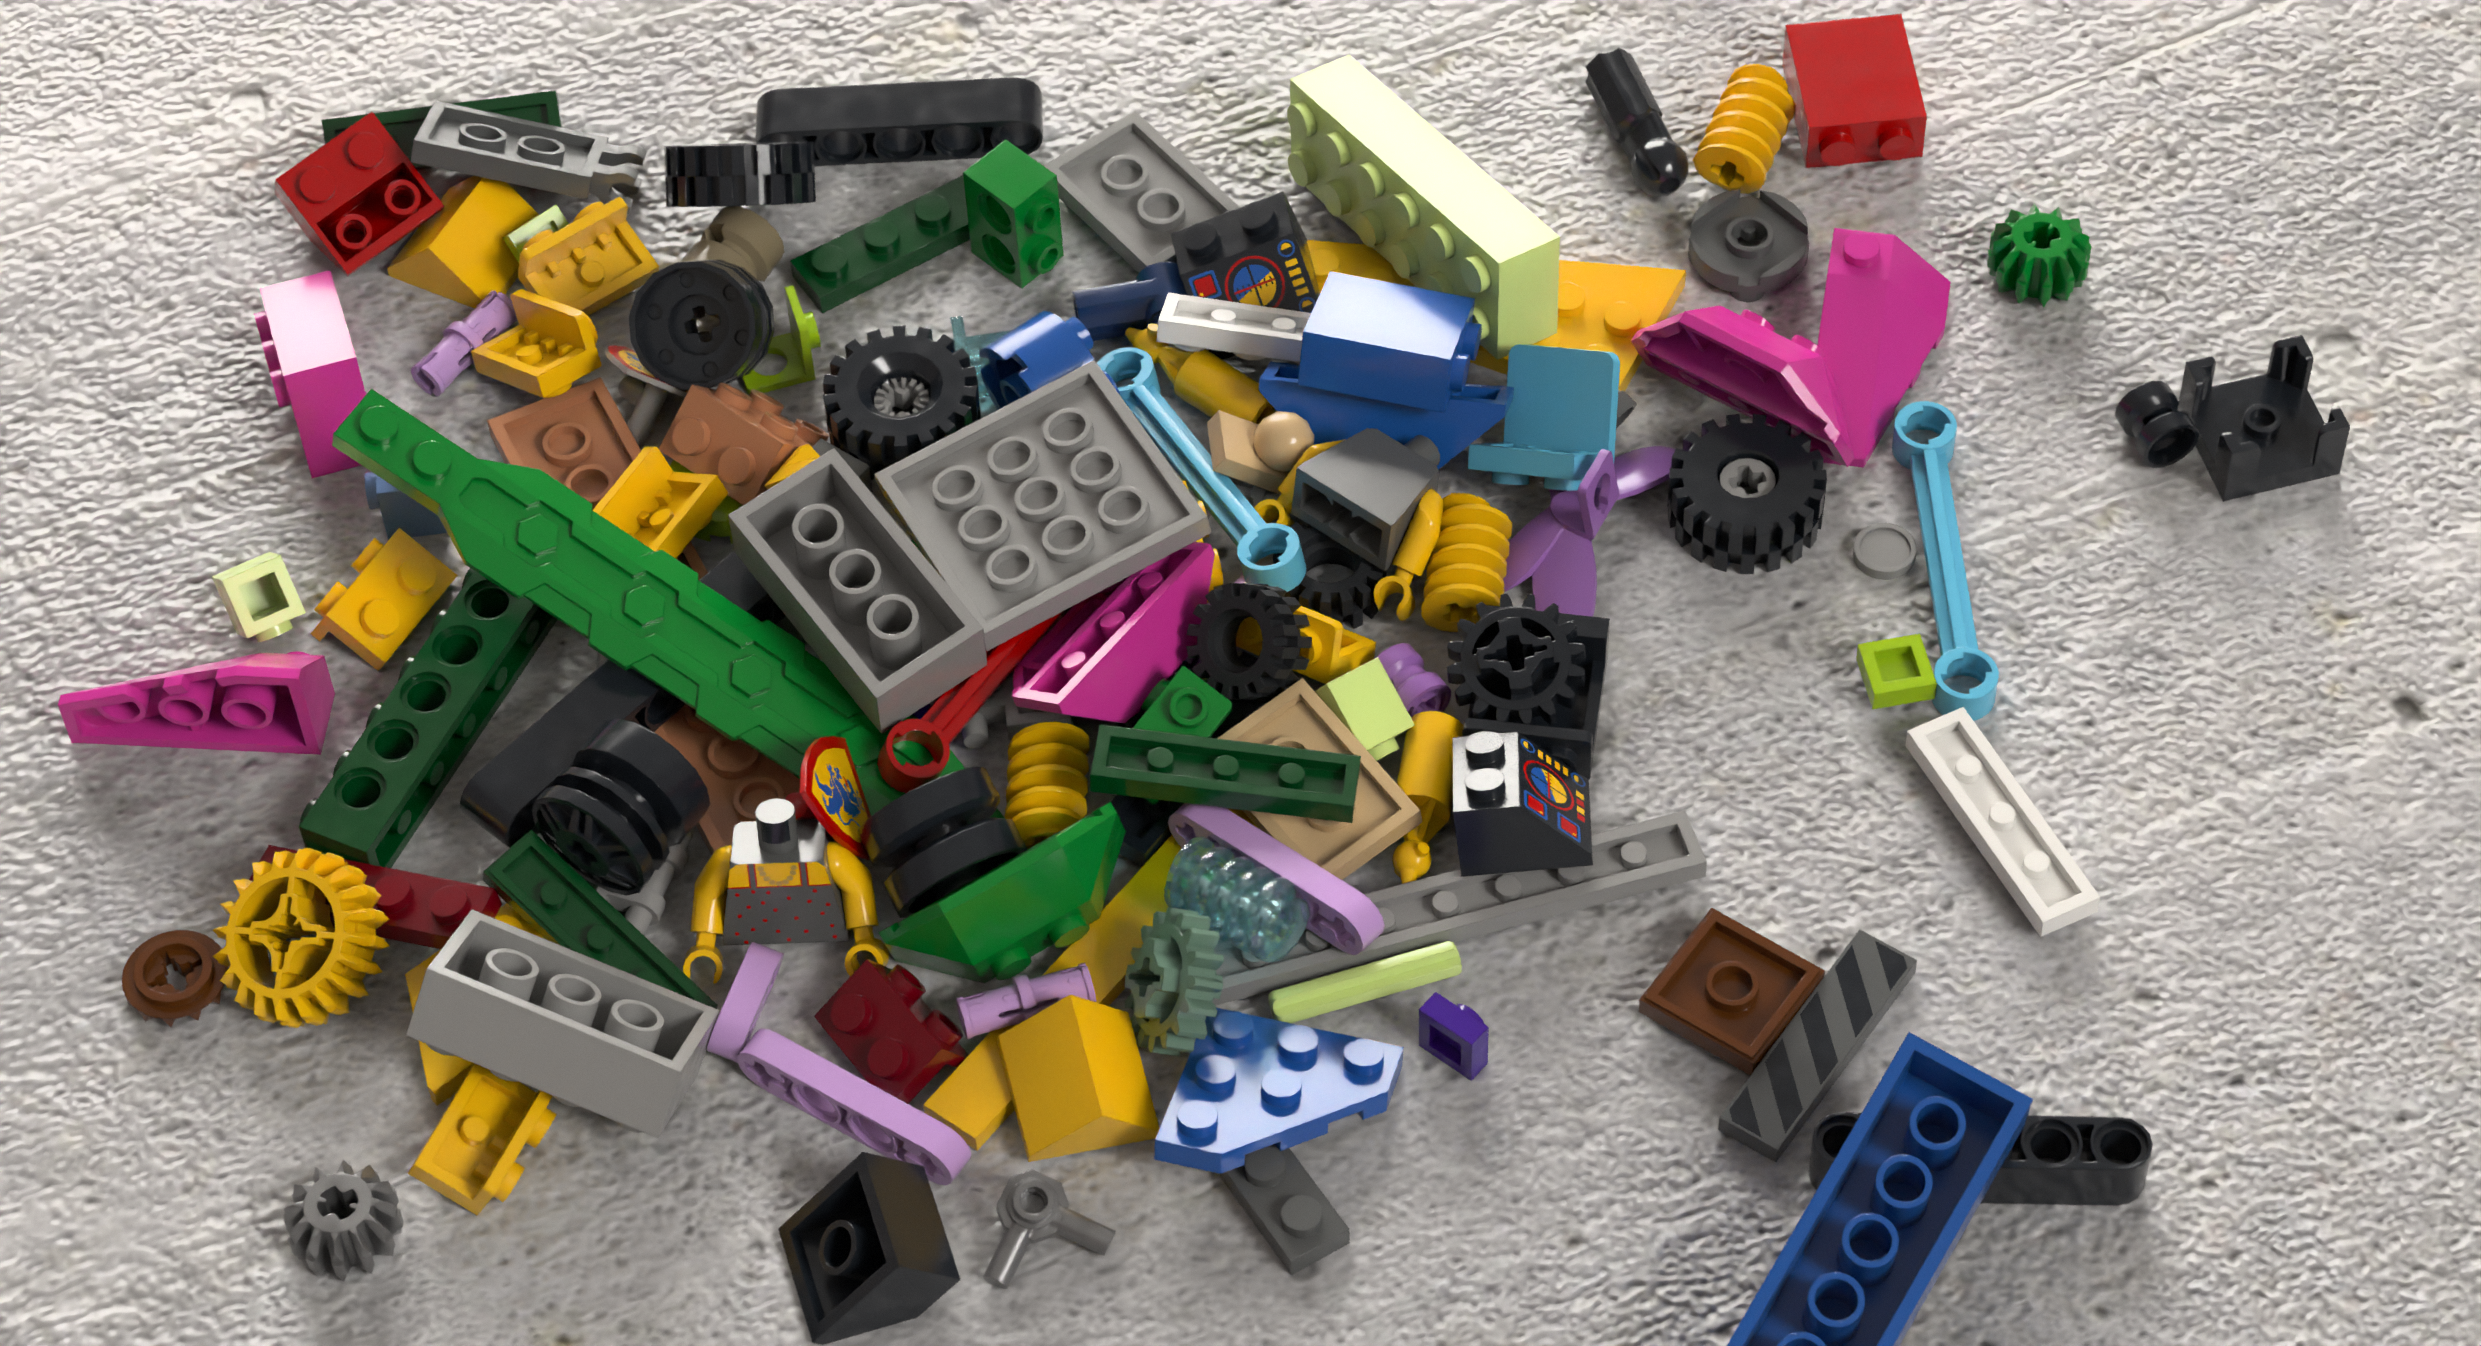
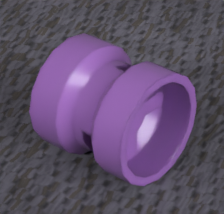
[1376,643,1451,732]

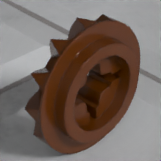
[122,930,228,1027]

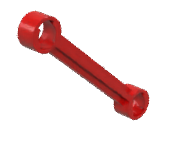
[878,611,1063,793]

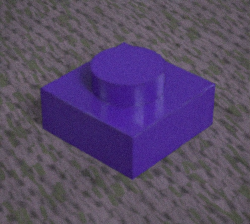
[1419,992,1489,1081]

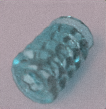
[1164,836,1310,963]

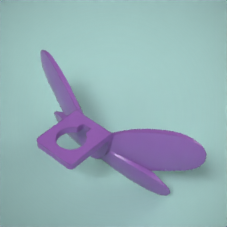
[1503,446,1675,617]

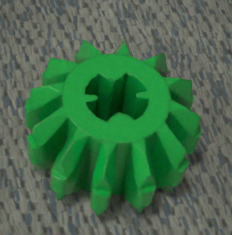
[1987,204,2091,307]

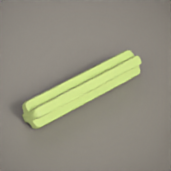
[1268,941,1462,1023]

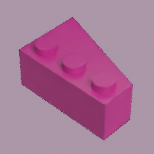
[254,270,366,478]

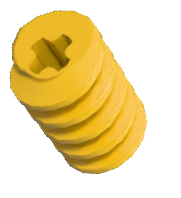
[1692,64,1796,194]
[1421,493,1512,632]
[1005,722,1090,849]

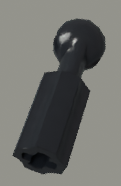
[1585,48,1689,196]

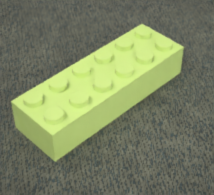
[1287,55,1560,360]

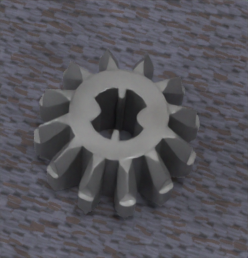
[283,1159,404,1281]

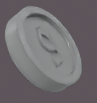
[1853,523,1917,580]

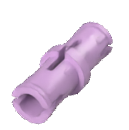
[411,290,517,397]
[956,962,1096,1040]

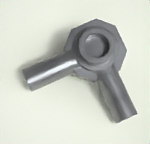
[983,1169,1116,1289]

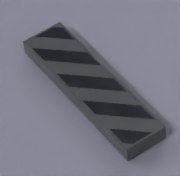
[1718,929,1917,1162]

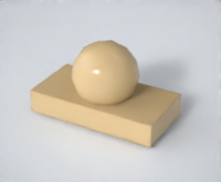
[1207,410,1314,495]

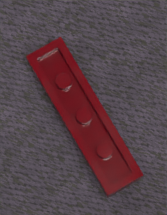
[249,845,502,949]

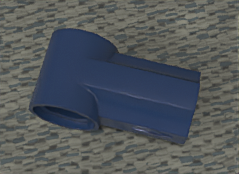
[1072,262,1187,341]

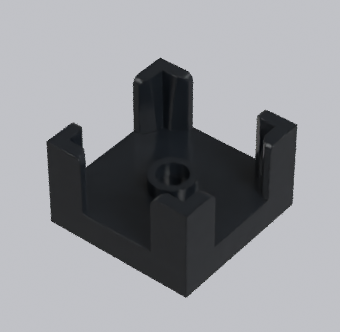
[2178,335,2350,502]

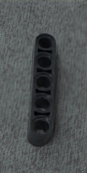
[756,77,1043,166]
[1808,1112,2153,1206]

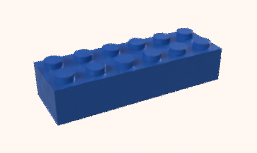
[1727,1032,2033,1346]

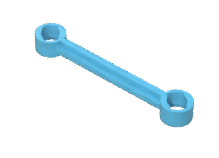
[1097,347,1306,592]
[1892,401,1999,721]

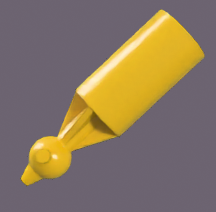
[1125,323,1277,424]
[1392,711,1463,884]

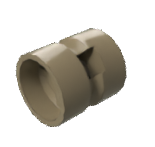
[681,206,785,319]

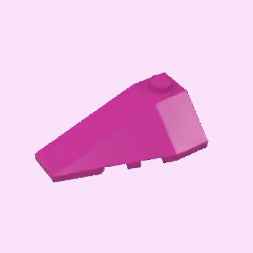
[1810,228,1951,468]
[58,651,335,755]

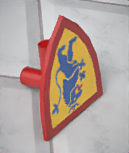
[785,736,871,861]

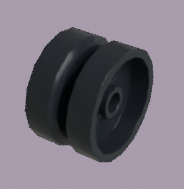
[858,766,1027,918]

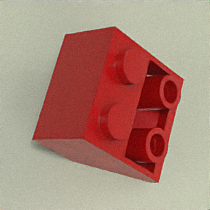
[275,112,444,277]

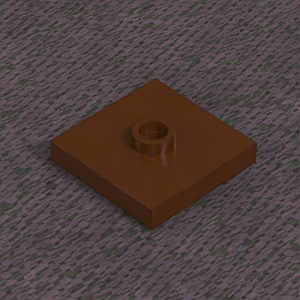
[1639,908,1825,1075]

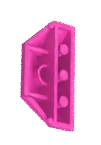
[1631,305,1854,467]
[1012,542,1215,723]

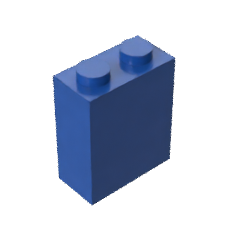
[1298,271,1482,413]

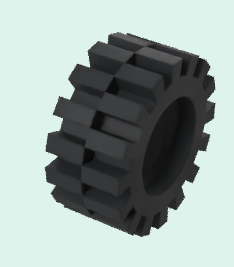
[1273,522,1387,629]
[1186,583,1312,700]

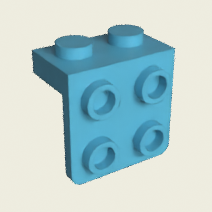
[1468,344,1620,491]

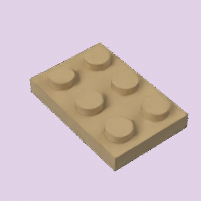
[1217,678,1422,880]

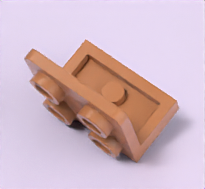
[659,383,829,505]

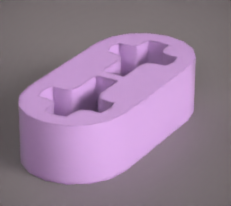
[707,942,784,1063]

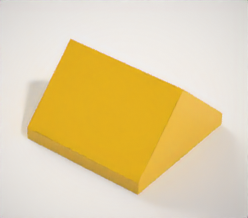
[387,176,539,309]
[997,995,1160,1162]

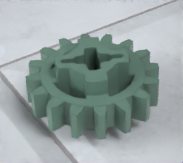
[1124,907,1224,1056]

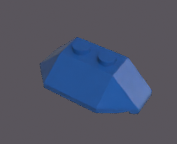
[1259,361,1514,470]

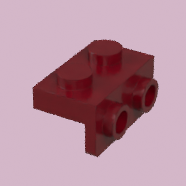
[814,959,969,1104]

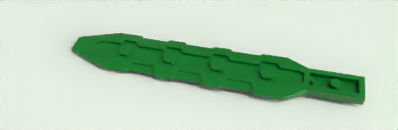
[332,389,1005,818]

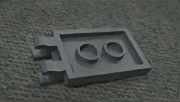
[411,101,647,214]

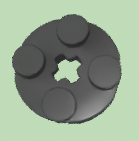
[1688,190,1809,302]

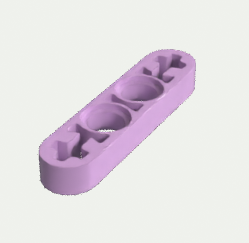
[1168,803,1385,955]
[737,1029,971,1186]

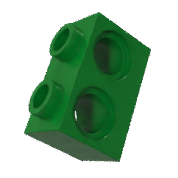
[963,139,1064,289]

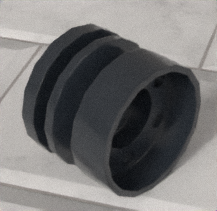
[629,259,775,390]
[531,718,710,896]

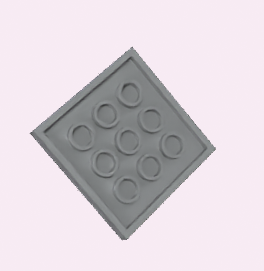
[874,360,1212,651]

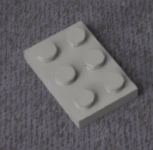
[1044,111,1240,273]

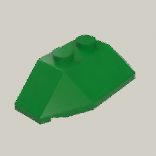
[878,801,1125,983]

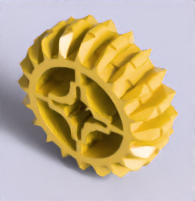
[212,848,390,1028]

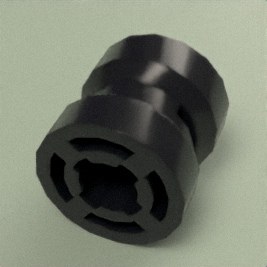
[2115,381,2199,468]

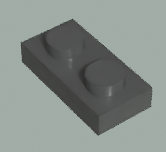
[1219,1144,1350,1275]

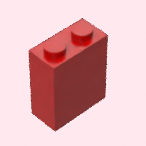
[1782,14,1927,168]

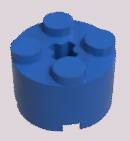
[979,311,1120,410]

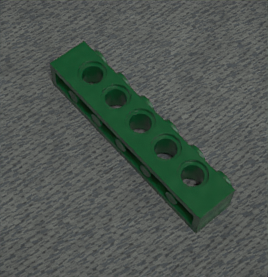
[299,568,558,868]

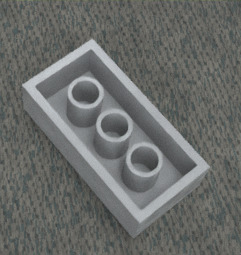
[728,448,987,734]
[406,910,720,1138]

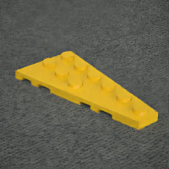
[1307,240,1686,391]

